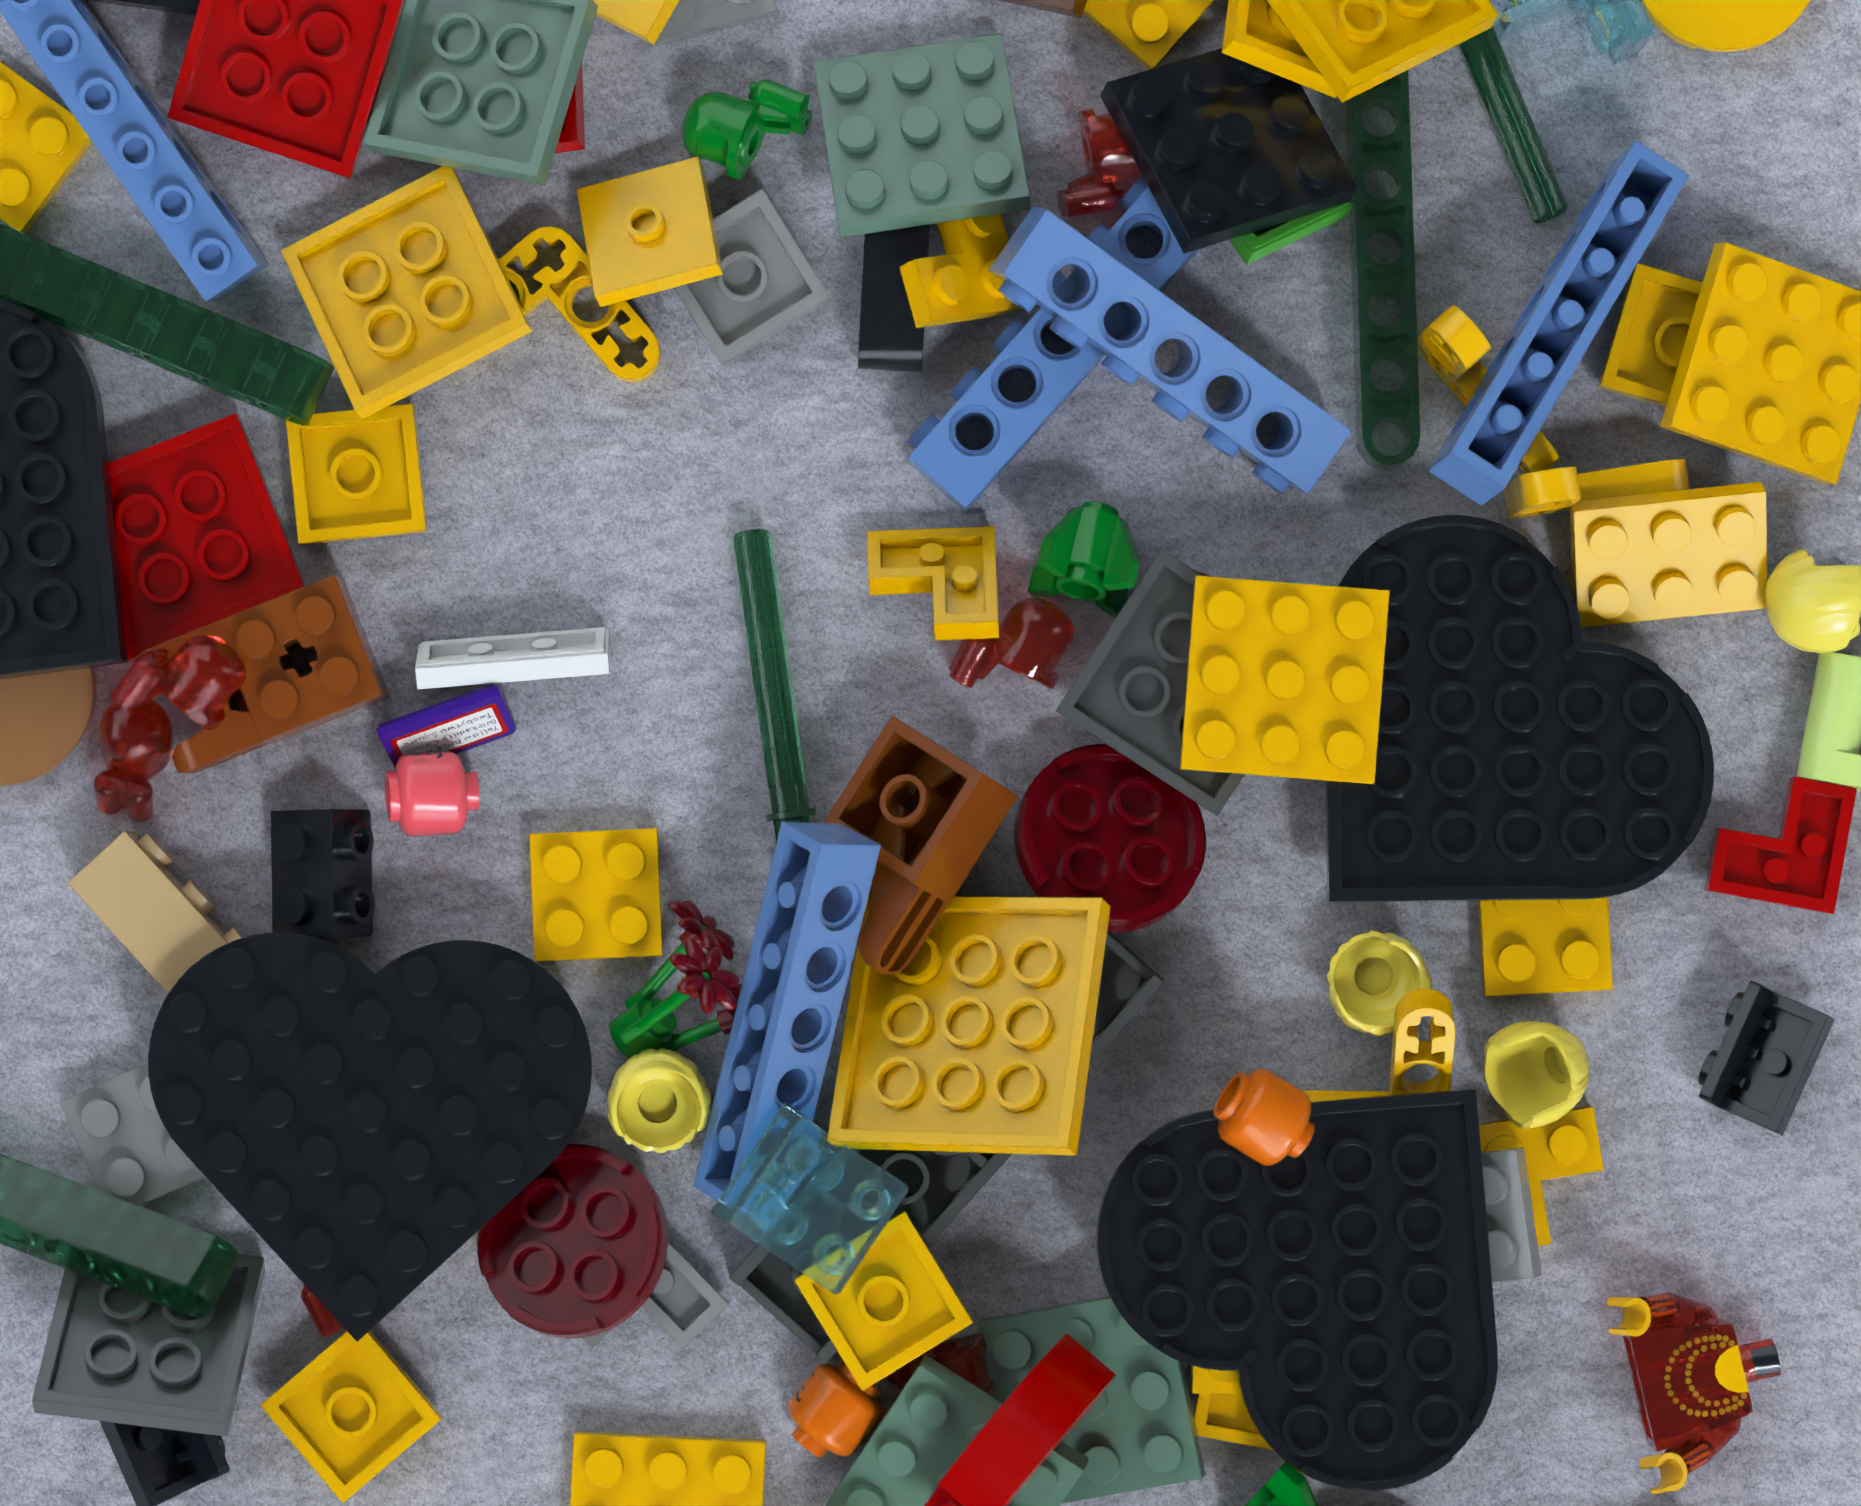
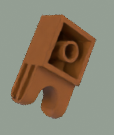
[134,574,390,773]
[823,715,1018,975]

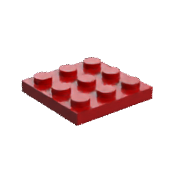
[167,0,405,178]
[108,413,306,662]

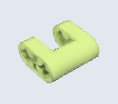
[1796,652,1861,791]

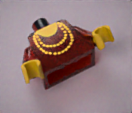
[1607,1292,1781,1494]

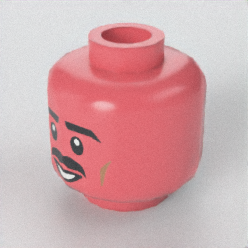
[385,751,480,837]

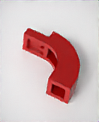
[924,1333,1116,1506]

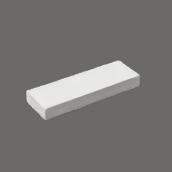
[415,627,611,689]

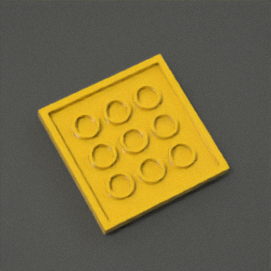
[827,896,1111,1156]

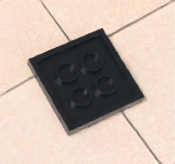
[1100,48,1357,254]

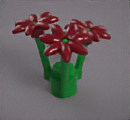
[609,901,742,1059]

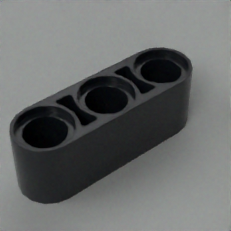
[858,224,930,372]

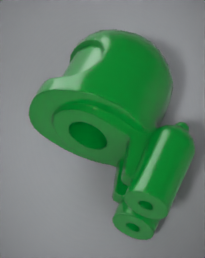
[682,79,812,181]

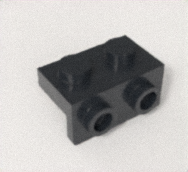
[271,809,375,938]
[1698,981,1835,1136]
[99,1421,230,1506]

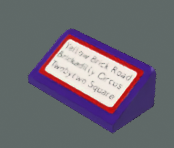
[376,684,516,767]

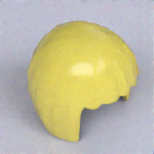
[1765,549,1861,654]
[1326,930,1432,1037]
[1483,1021,1590,1129]
[607,1048,712,1153]

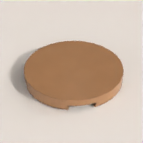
[0,667,97,786]

